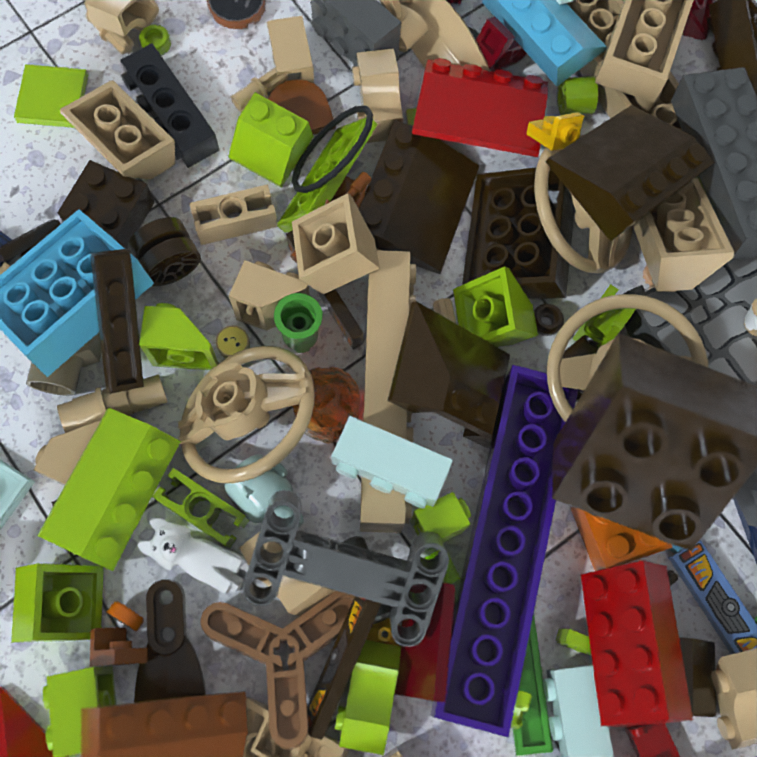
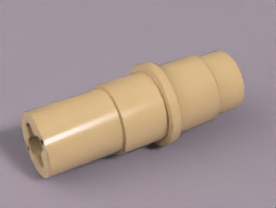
[57,374,168,433]

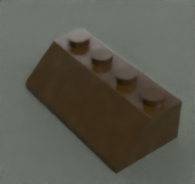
[707,0,757,96]

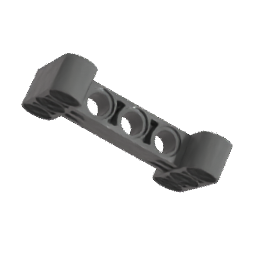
[243,490,449,647]

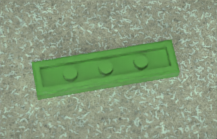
[512,614,553,756]

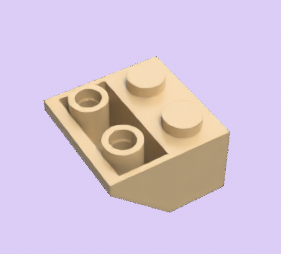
[229,260,310,331]

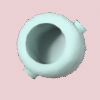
[224,454,304,528]

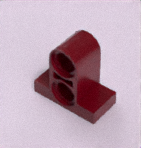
[476,16,527,72]

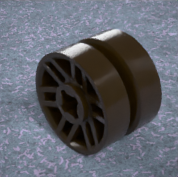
[128,217,201,286]

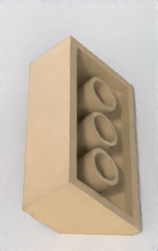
[633,178,734,292]

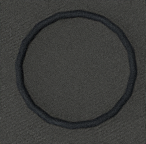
[292,106,373,193]

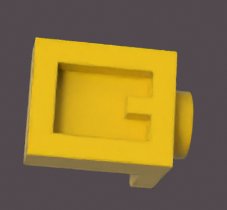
[526,112,584,151]

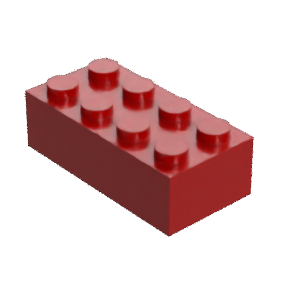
[581,560,693,727]

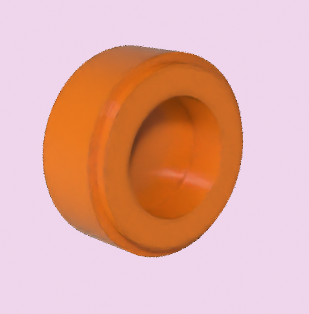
[106,601,144,632]

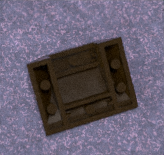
[387,301,510,448]

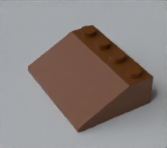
[81,691,248,757]

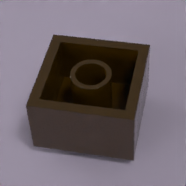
[57,160,155,249]

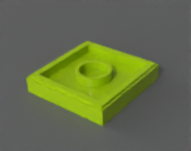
[14,64,88,128]

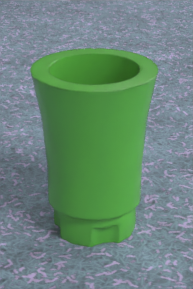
[274,293,323,353]

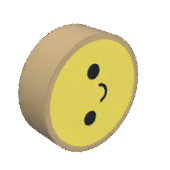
[216,325,250,358]

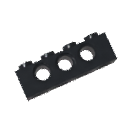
[120,43,220,168]

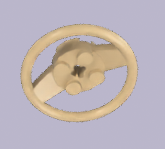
[534,135,633,273]
[547,294,709,422]
[178,346,315,483]

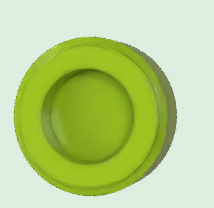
[139,25,171,55]

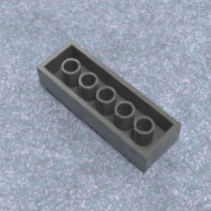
[671,67,757,261]

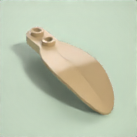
[399,0,490,71]

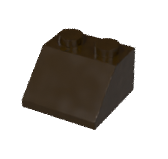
[679,637,716,717]

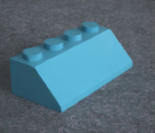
[482,0,607,87]

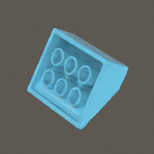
[0,209,154,377]

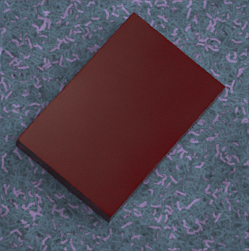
[394,583,456,702]

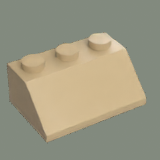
[60,80,175,180]

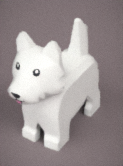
[138,518,249,594]

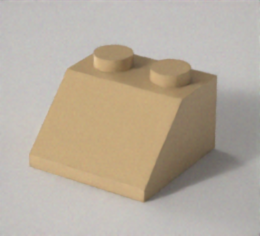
[292,193,380,294]

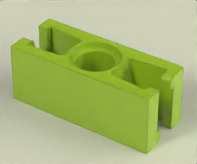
[572,284,636,348]
[152,468,249,548]

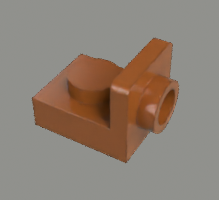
[90,627,147,667]

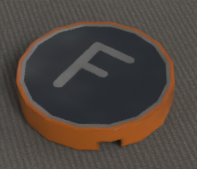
[207,0,266,29]

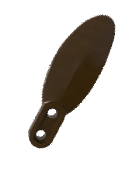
[134,579,206,703]

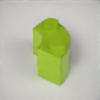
[335,640,401,755]

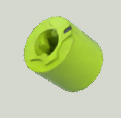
[557,76,598,115]

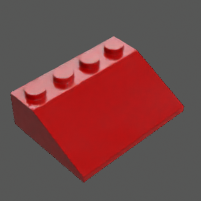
[412,58,548,157]

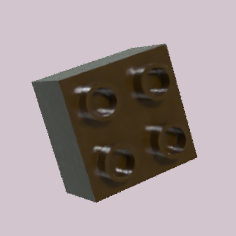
[552,333,757,551]

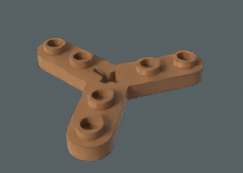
[200,591,355,750]

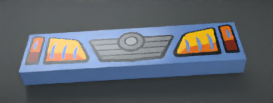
[668,540,757,654]

